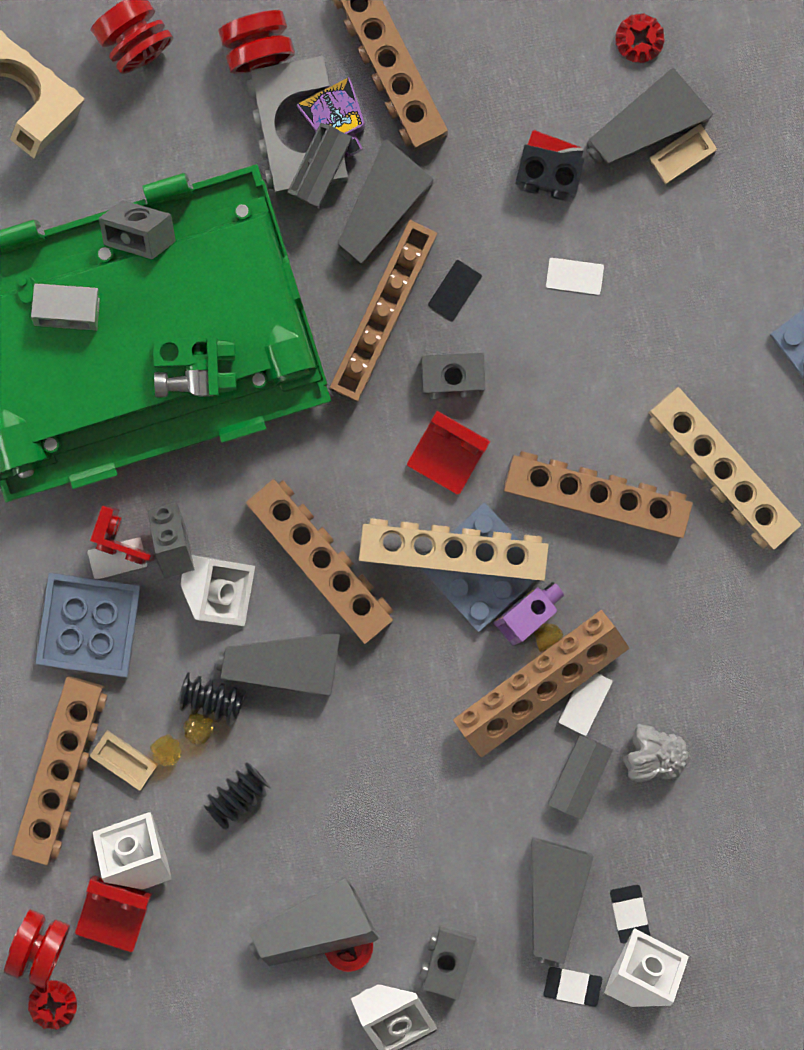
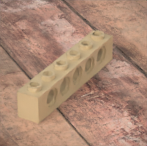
[648,387,801,550]
[359,518,549,581]

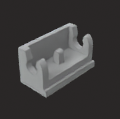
[31,283,100,330]

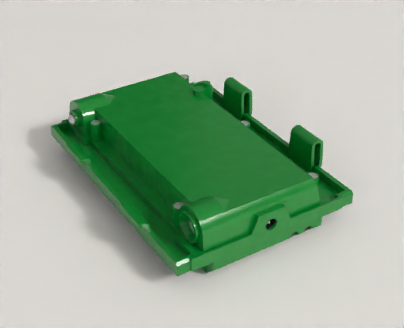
[0,164,332,503]

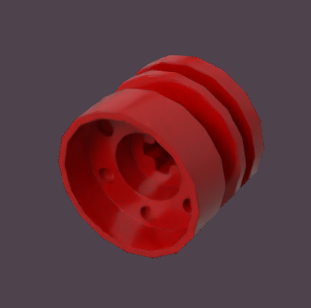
[90,0,174,74]

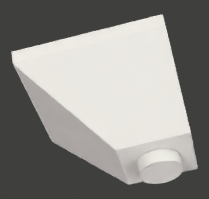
[180,555,255,626]
[93,812,172,890]
[604,928,689,1007]
[351,984,437,1050]

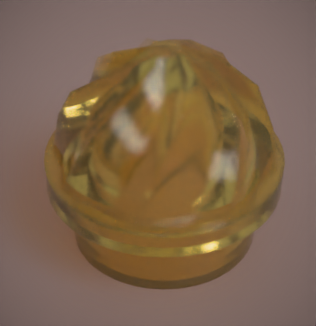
[534,623,563,652]
[183,714,214,745]
[150,734,181,766]

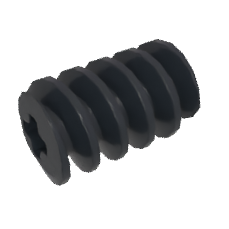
[178,672,246,727]
[204,762,271,830]

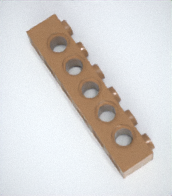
[332,0,448,151]
[330,220,438,402]
[503,451,693,538]
[245,479,394,644]
[453,610,630,758]
[12,676,108,865]

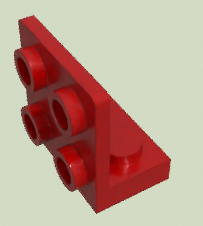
[407,411,491,495]
[90,505,156,565]
[75,875,152,952]

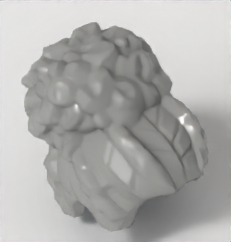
[623,724,691,783]

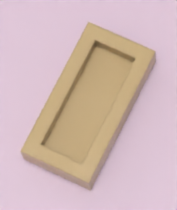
[648,124,717,185]
[89,730,158,791]

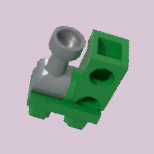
[153,337,237,398]

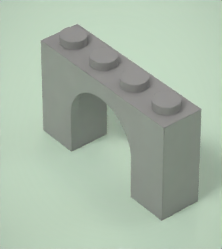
[247,56,348,195]

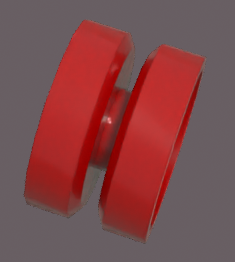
[218,10,295,74]
[4,909,70,989]

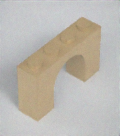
[0,30,85,158]

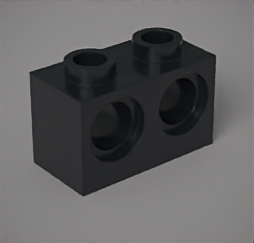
[515,144,585,201]

